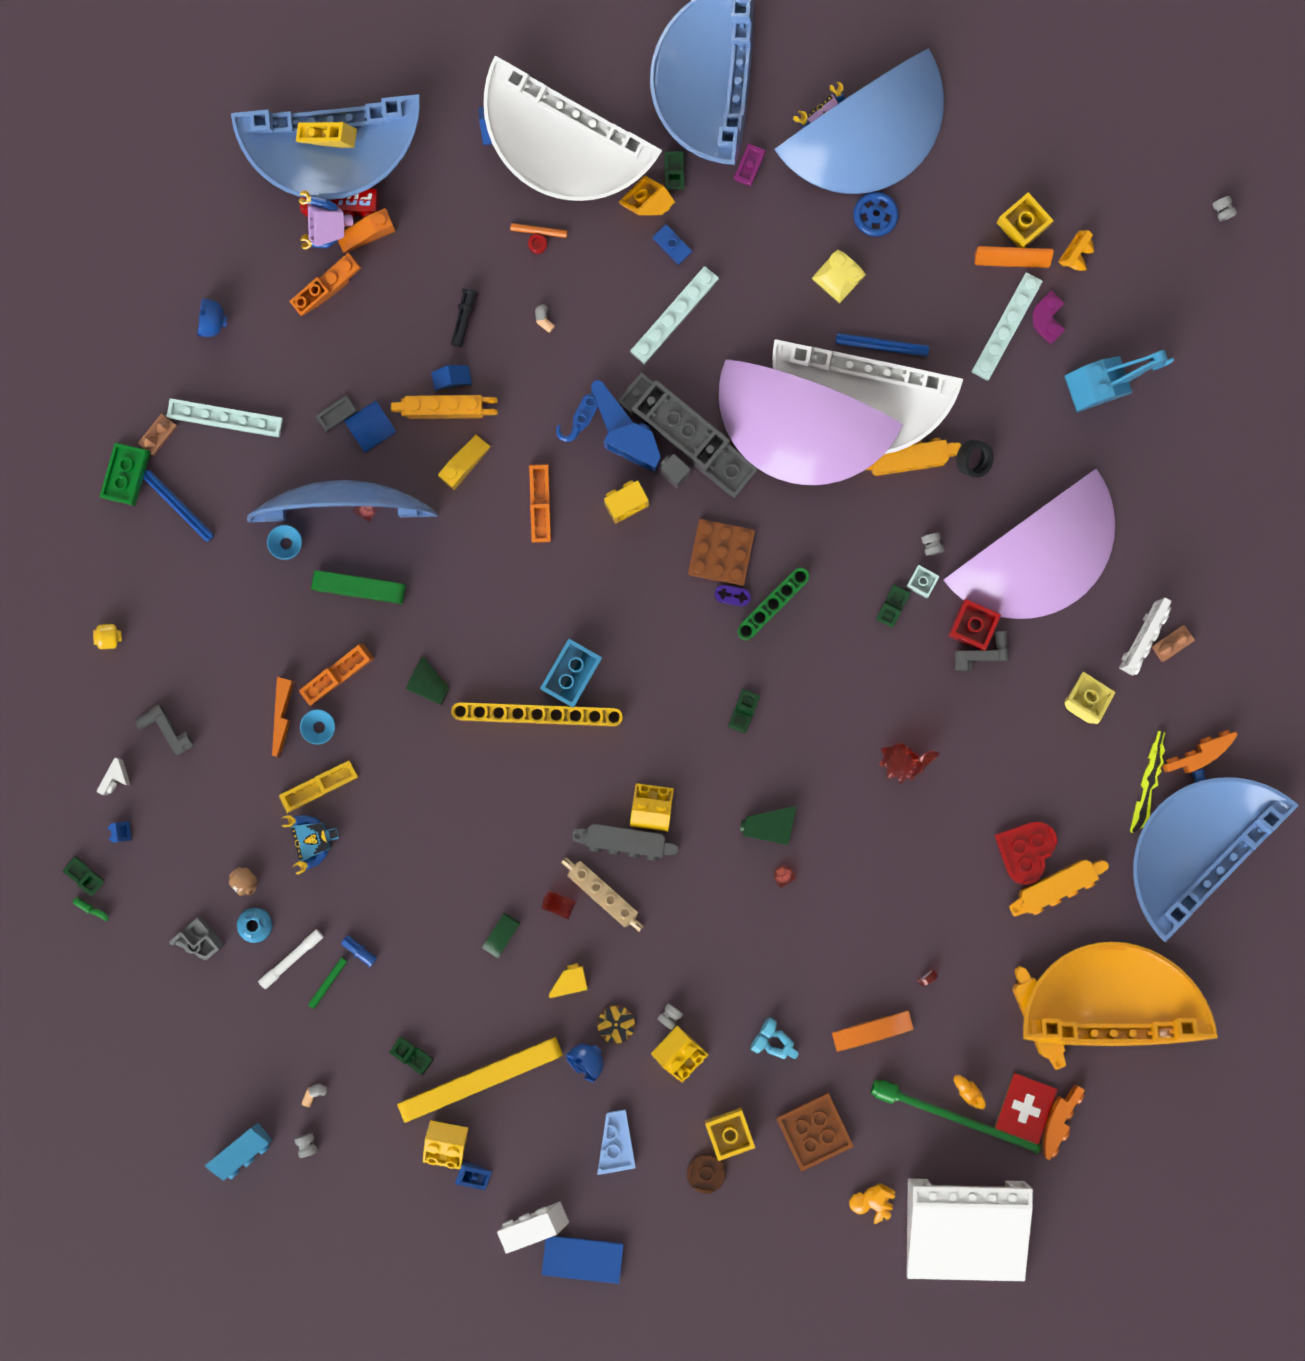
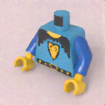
[282,815,339,874]

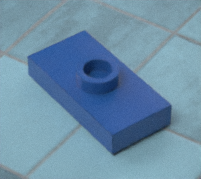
[653,224,692,266]

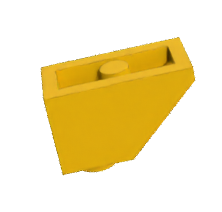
[549,963,588,998]

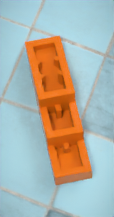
[832,1011,914,1052]

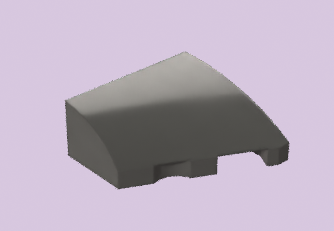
[169,916,225,961]

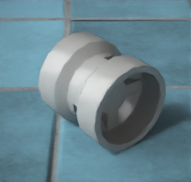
[1212,196,1238,222]
[921,533,944,556]
[657,1003,683,1030]
[294,1133,318,1158]

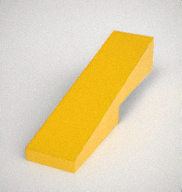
[279,761,358,814]

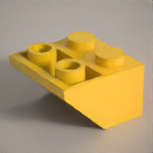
[630,783,674,831]
[651,1026,709,1083]
[423,1120,468,1169]

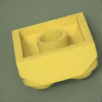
[812,249,866,304]
[1065,672,1116,724]

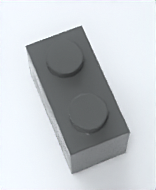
[660,454,691,489]

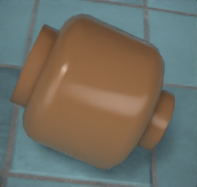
[229,867,258,896]

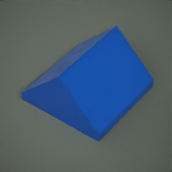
[344,401,397,453]

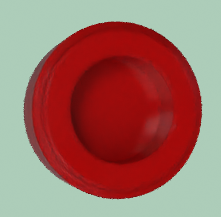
[528,234,547,254]

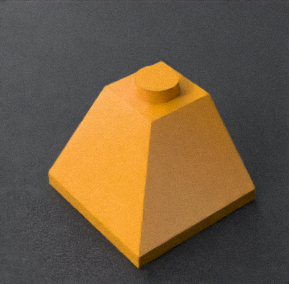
[619,176,675,215]

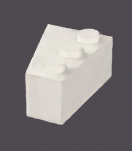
[497,1201,569,1254]

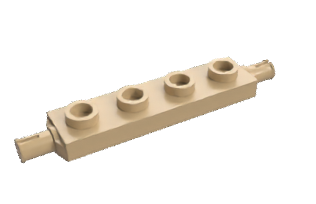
[561,857,644,932]

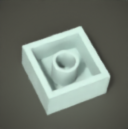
[906,565,940,598]

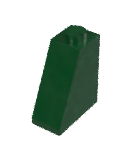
[740,807,796,845]

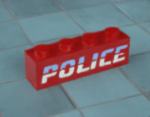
[300,189,379,218]

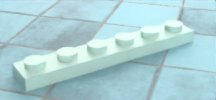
[630,266,719,364]
[971,272,1043,381]
[166,398,283,438]

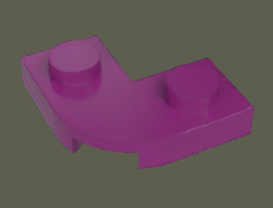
[1032,291,1065,344]

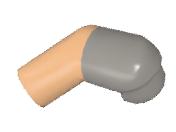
[535,304,555,333]
[301,1084,327,1107]

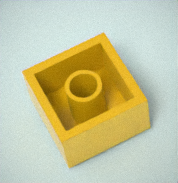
[996,192,1054,248]
[604,480,649,524]
[705,1108,755,1161]

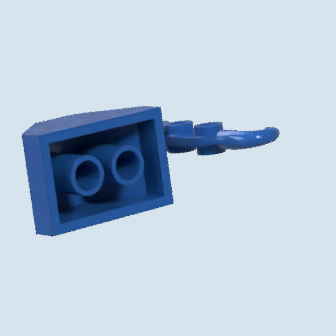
[556,380,661,473]

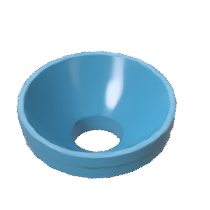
[267,525,302,560]
[300,709,335,745]
[237,907,273,943]

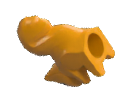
[954,1075,986,1109]
[849,1183,895,1224]

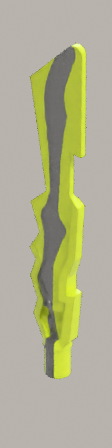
[1130,731,1165,833]

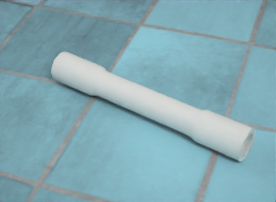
[258,929,324,989]

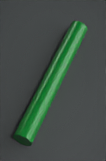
[308,957,348,1009]

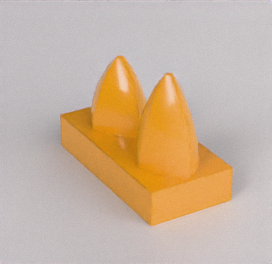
[1058,230,1094,271]

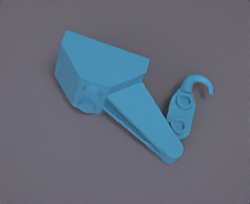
[1064,350,1174,413]

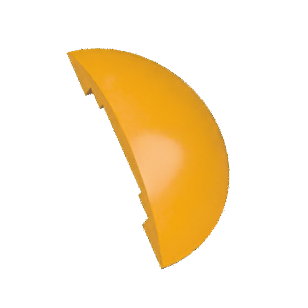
[1023,942,1218,1046]

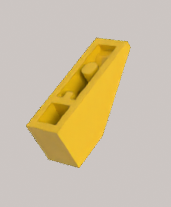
[296,122,357,148]
[438,435,491,490]

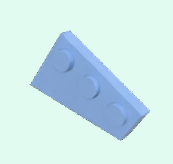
[597,1109,636,1175]

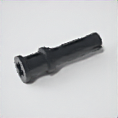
[450,288,479,348]

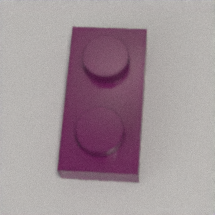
[734,143,766,187]

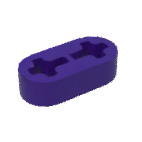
[715,585,751,607]

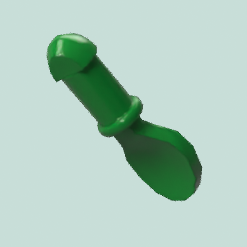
[73,897,109,922]

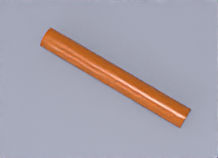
[510,223,568,238]

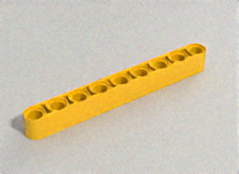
[451,703,623,726]
[397,1037,563,1123]

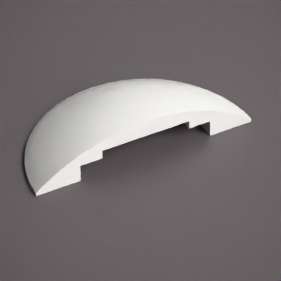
[484,56,662,201]
[773,339,963,454]

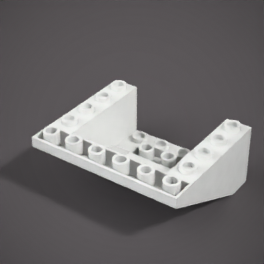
[907,1178,1032,1281]

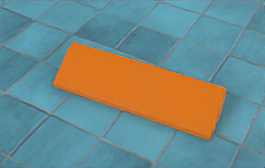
[974,246,1054,268]

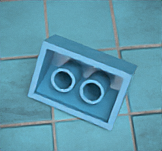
[540,639,602,708]
[205,1122,273,1181]

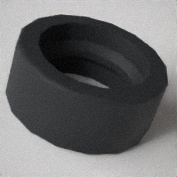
[956,440,994,478]

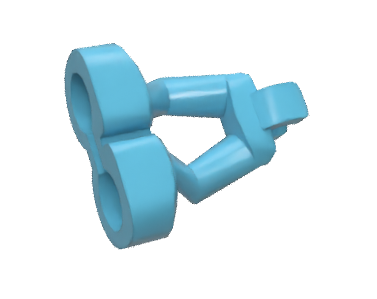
[750,1017,799,1059]

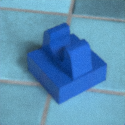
[108,821,132,843]

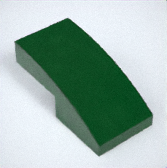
[664,151,684,190]
[876,584,911,628]
[728,689,760,734]
[62,856,105,896]
[482,913,520,958]
[389,1036,434,1075]

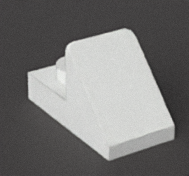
[96,758,130,795]

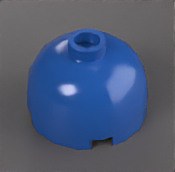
[197,298,227,337]
[566,1044,604,1082]

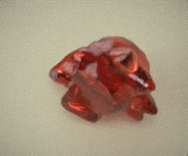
[879,743,939,784]

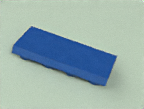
[542,1236,624,1284]

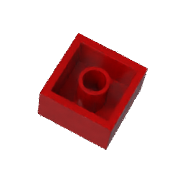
[948,599,1001,651]

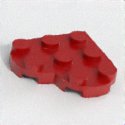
[994,822,1057,885]

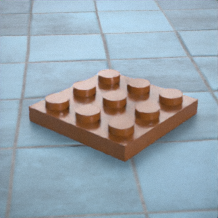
[688,519,755,587]
[776,1093,854,1172]

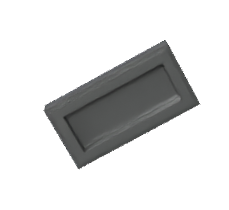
[315,395,358,433]

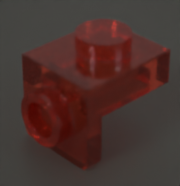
[542,891,576,919]

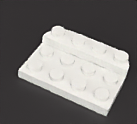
[1119,598,1172,676]

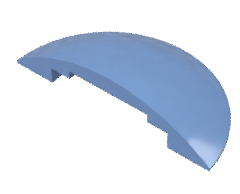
[650,0,753,165]
[774,48,944,194]
[231,94,420,200]
[247,480,438,522]
[1133,777,1299,942]

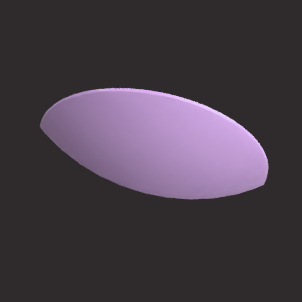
[719,359,903,485]
[943,469,1115,619]

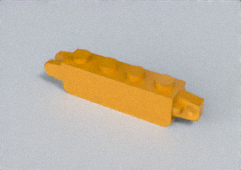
[391,395,498,419]
[866,438,962,476]
[1008,860,1109,916]
[1012,966,1066,1070]

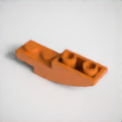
[289,253,362,316]
[1162,730,1237,773]
[1042,1084,1085,1160]

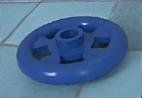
[853,192,899,237]

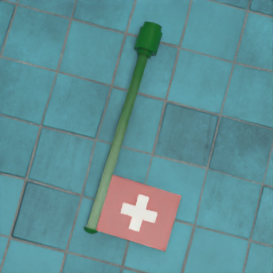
[870,1073,1057,1154]

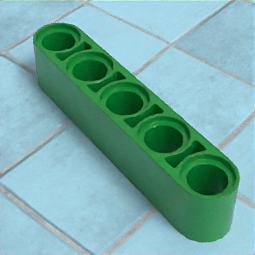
[737,568,809,641]
[311,570,406,604]

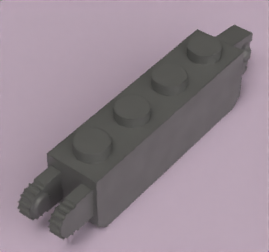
[572,824,679,861]

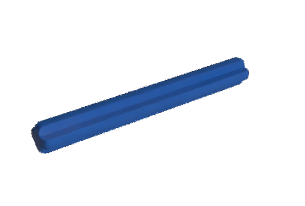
[835,333,929,357]
[143,470,214,542]

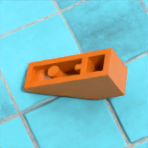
[338,208,395,253]

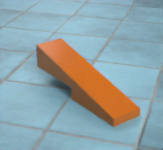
[529,464,551,542]
[299,644,375,706]
[272,677,295,757]

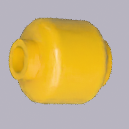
[93,624,122,649]

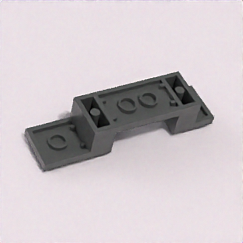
[617,372,758,498]

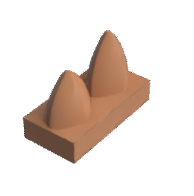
[138,414,178,456]
[1151,625,1195,662]

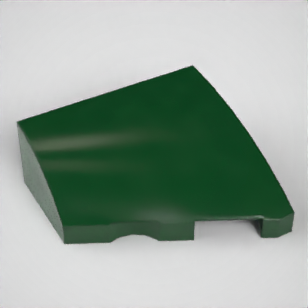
[406,657,450,705]

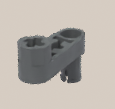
[955,631,1009,671]
[135,704,194,756]

